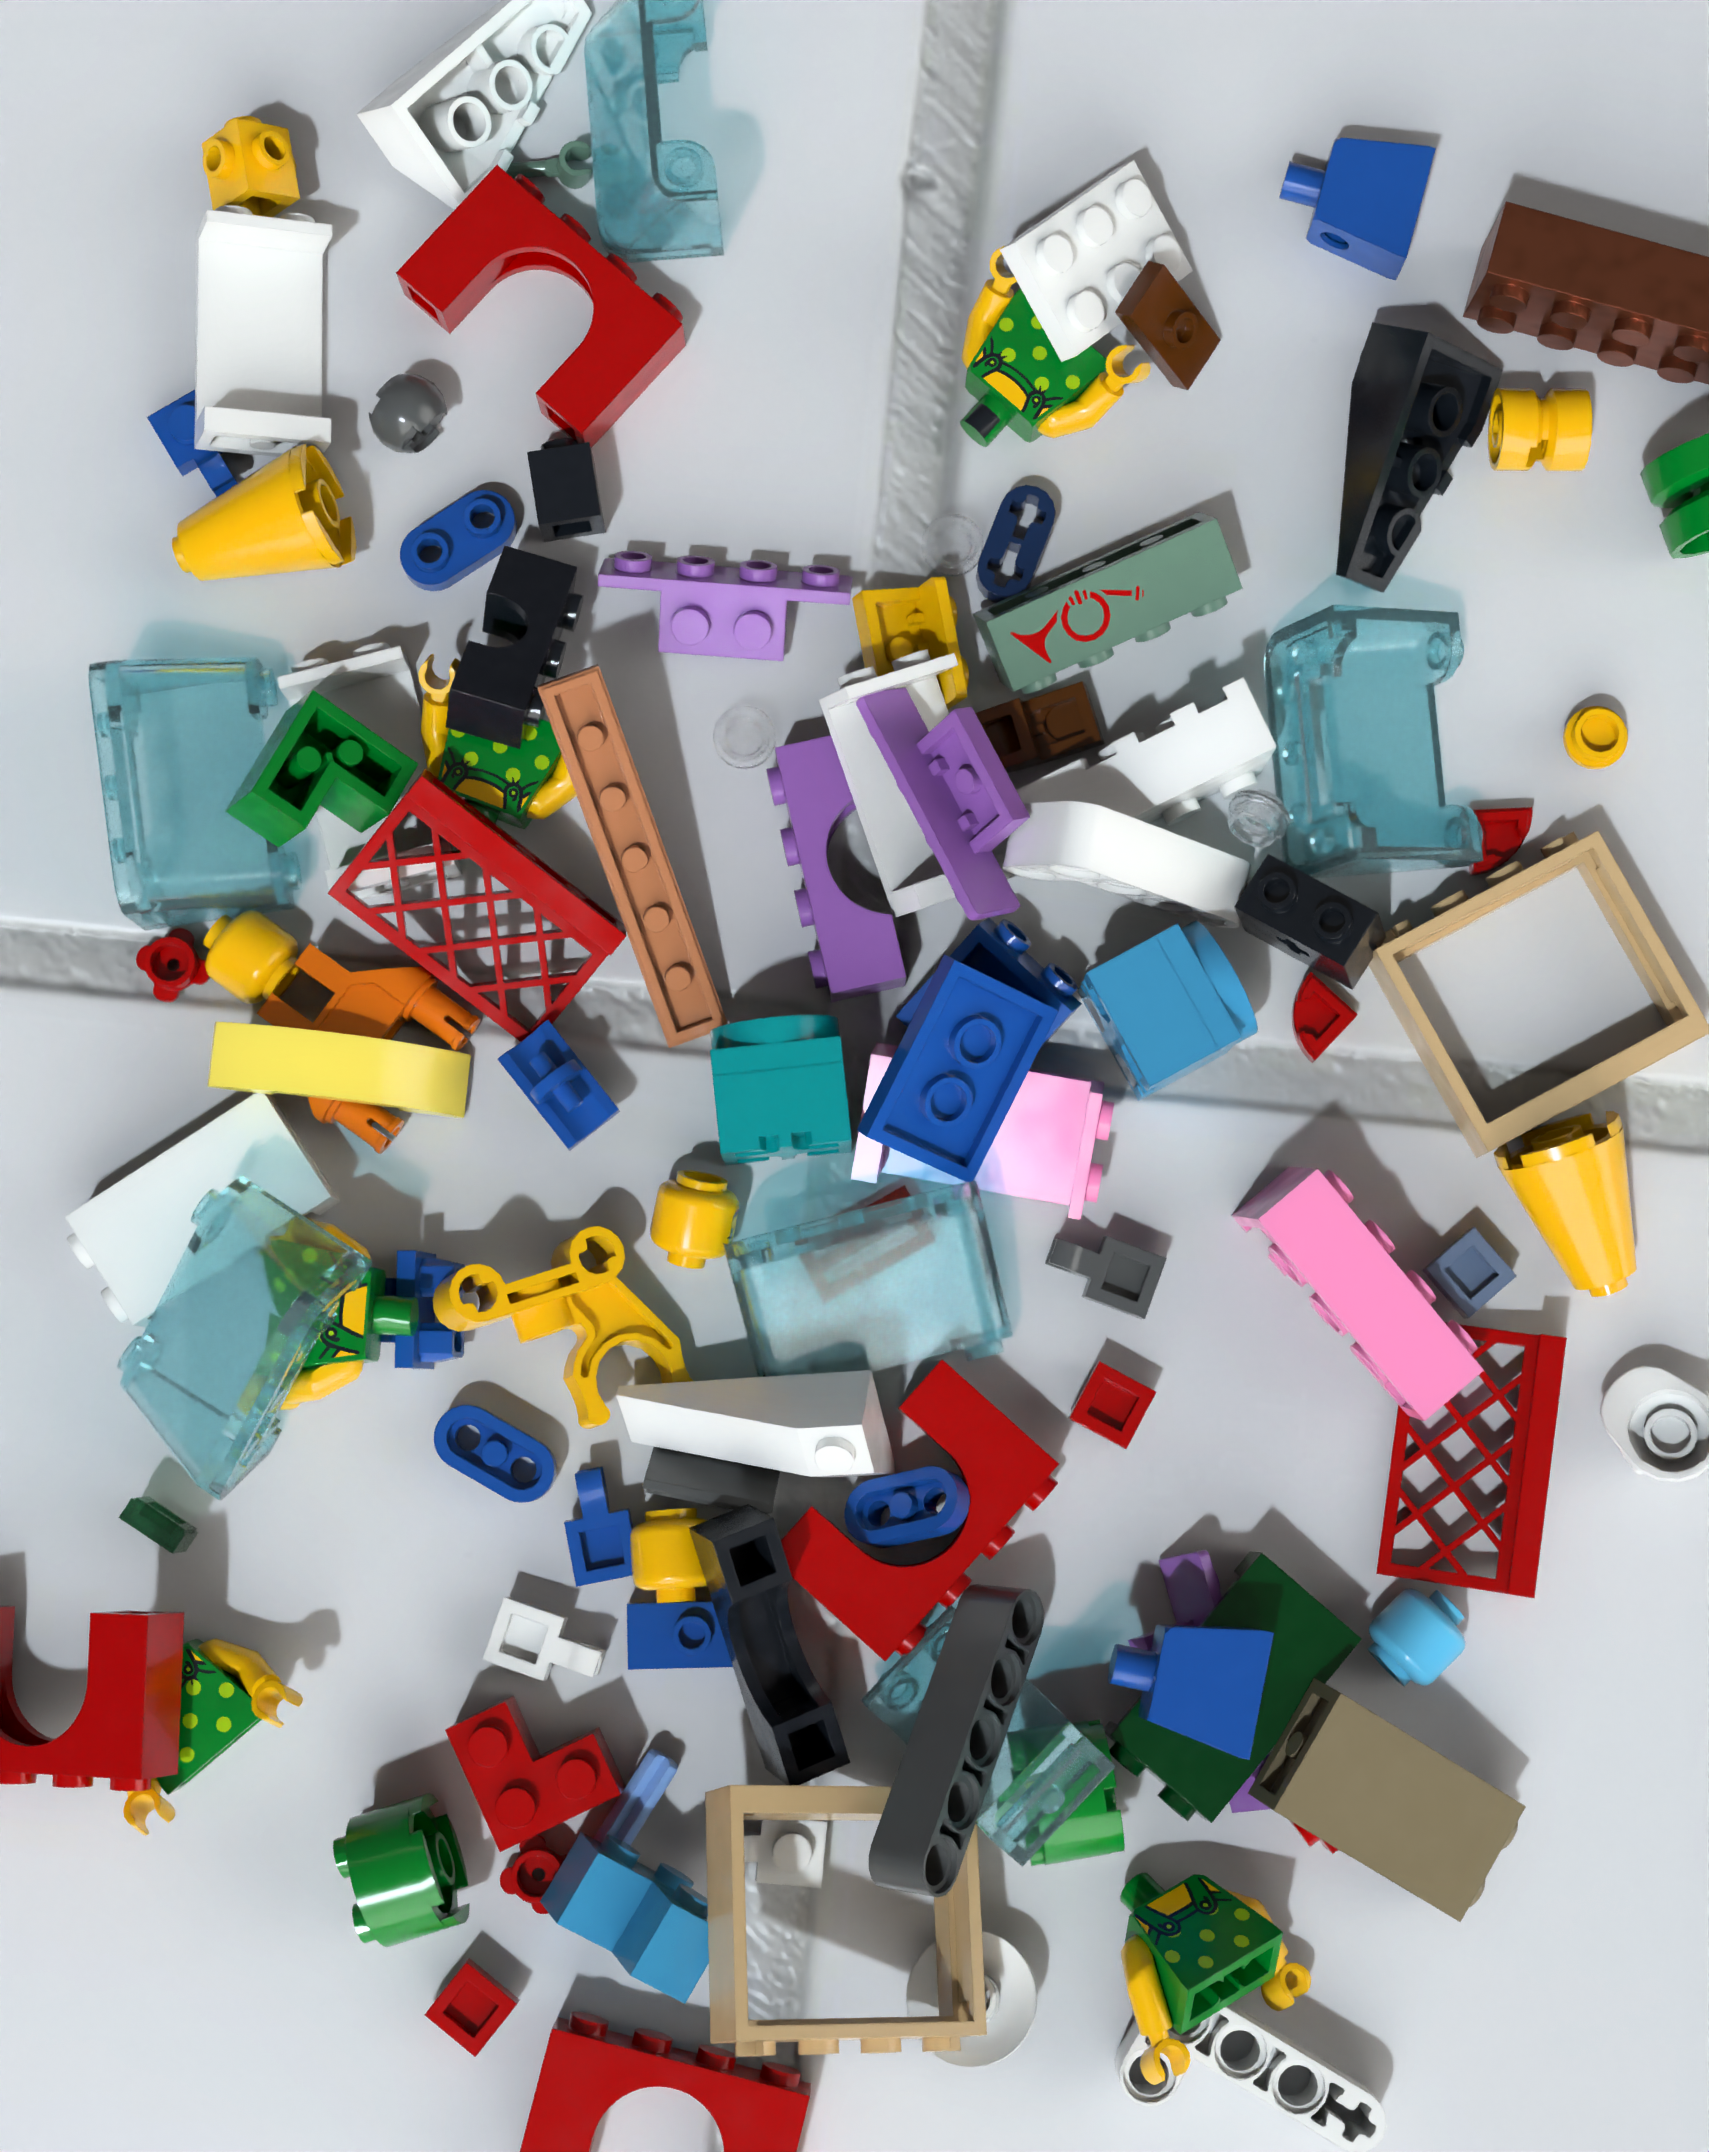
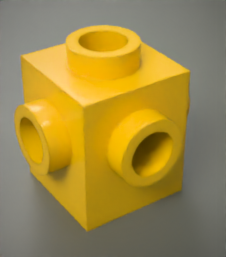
[202,116,300,217]

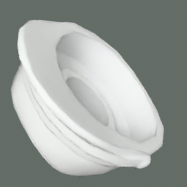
[1600,1365,1709,1482]

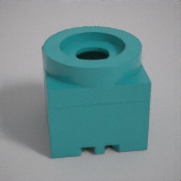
[710,1015,852,1166]

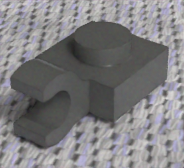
[1045,1236,1167,1319]

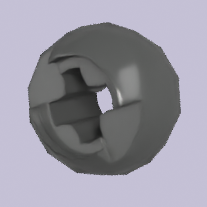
[369,374,447,453]

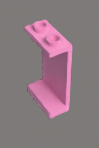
[851,1042,1114,1220]

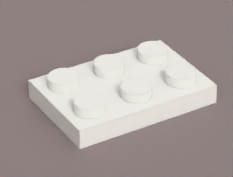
[1000,160,1193,362]

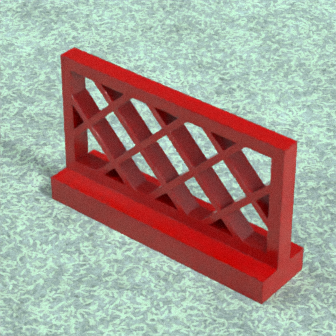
[328,769,627,1042]
[1376,1322,1567,1598]

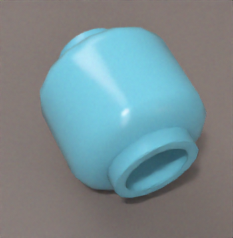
[1367,1588,1466,1687]

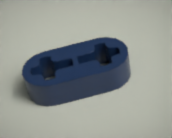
[976,485,1056,603]

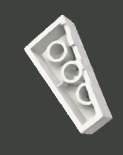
[1016,677,1277,825]

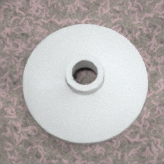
[906,1931,1037,2067]

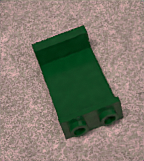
[1104,1551,1362,1823]

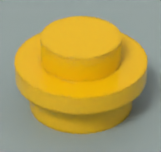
[1563,706,1628,769]

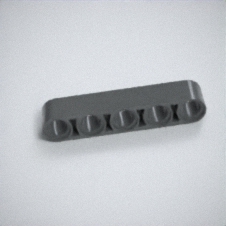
[869,1584,1044,1897]

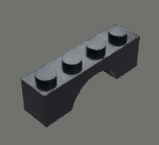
[689,1504,851,1785]

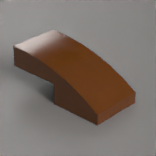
[975,681,1105,773]

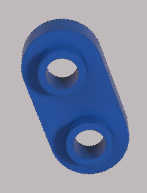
[400,490,517,591]
[434,1405,557,1503]
[844,1466,970,1548]

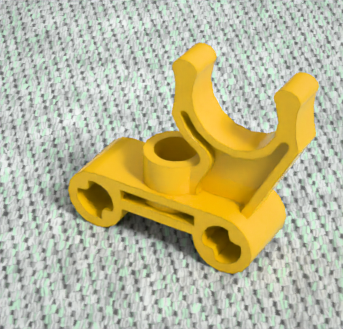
[432,1226,693,1429]

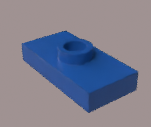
[627,1601,733,1670]

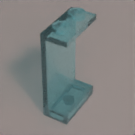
[860,1605,1116,1867]

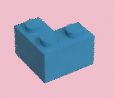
[540,1832,709,2004]

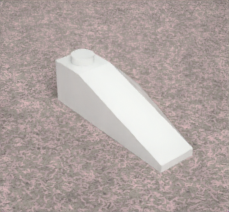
[357,0,592,210]
[616,1370,896,1478]

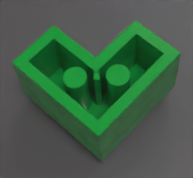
[225,690,418,848]

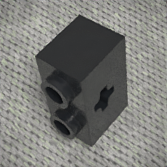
[1234,854,1386,990]

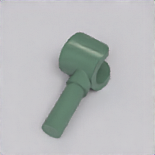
[506,141,592,189]

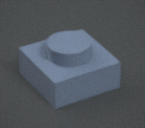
[1422,1227,1517,1319]

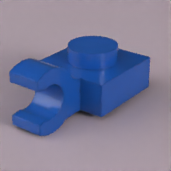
[147,390,238,497]
[564,1466,633,1587]

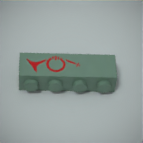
[973,512,1243,694]

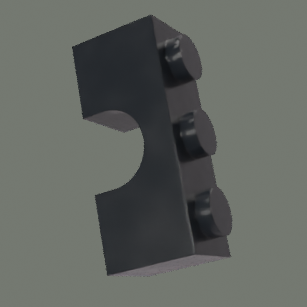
[446,546,584,749]

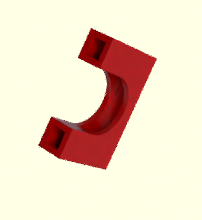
[396,165,686,448]
[781,1359,1059,1661]
[0,1606,184,1791]
[520,2012,811,2152]

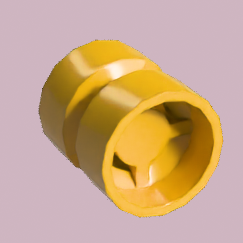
[1488,388,1592,471]

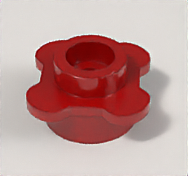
[136,928,210,1003]
[500,1835,568,1914]

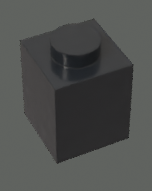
[527,438,606,542]

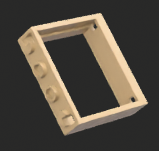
[1368,831,1709,1158]
[705,1785,987,2057]

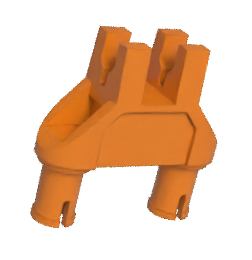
[256,943,481,1154]

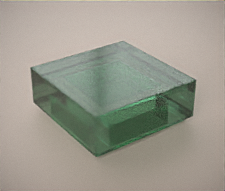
[118,1496,198,1554]

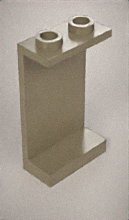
[1248,1678,1526,1922]

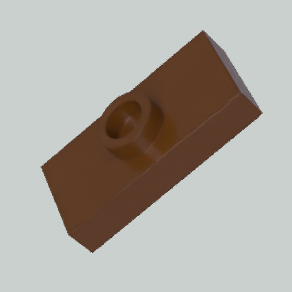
[1115,261,1221,390]

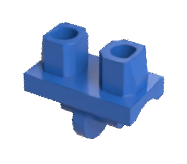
[498,1020,620,1151]
[381,1250,465,1369]

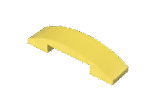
[207,1022,471,1118]

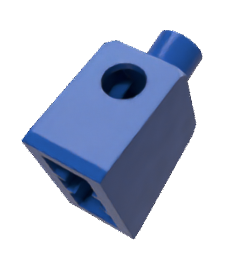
[1279,138,1436,280]
[1108,1625,1274,1760]

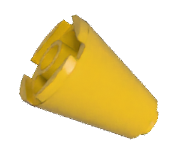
[172,444,357,581]
[1493,1111,1637,1297]

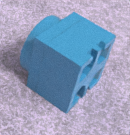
[1077,921,1258,1101]

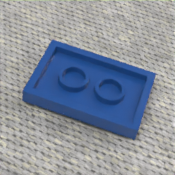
[857,954,1059,1184]

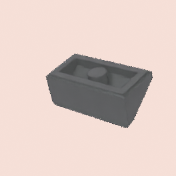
[642,1447,780,1514]

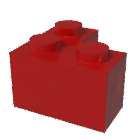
[445,1696,626,1852]

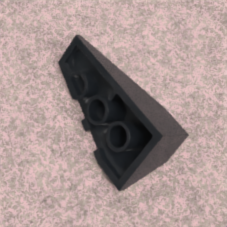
[1336,322,1503,593]

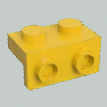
[852,576,969,710]

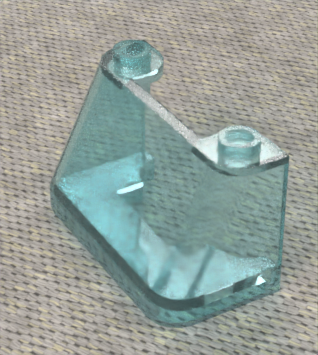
[584,0,724,263]
[1264,605,1483,878]
[88,657,302,931]
[117,1175,373,1500]
[723,1181,1013,1377]

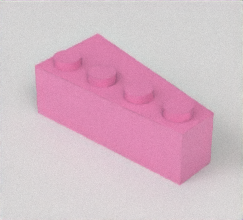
[1231,1167,1484,1421]

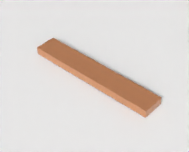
[537,664,728,1048]

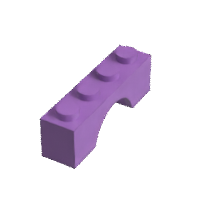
[766,735,906,1003]

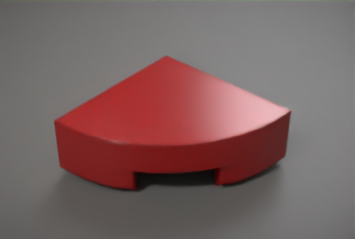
[1465,807,1532,876]
[1292,972,1358,1063]

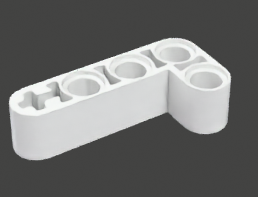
[1002,801,1251,928]
[1114,2004,1387,2152]

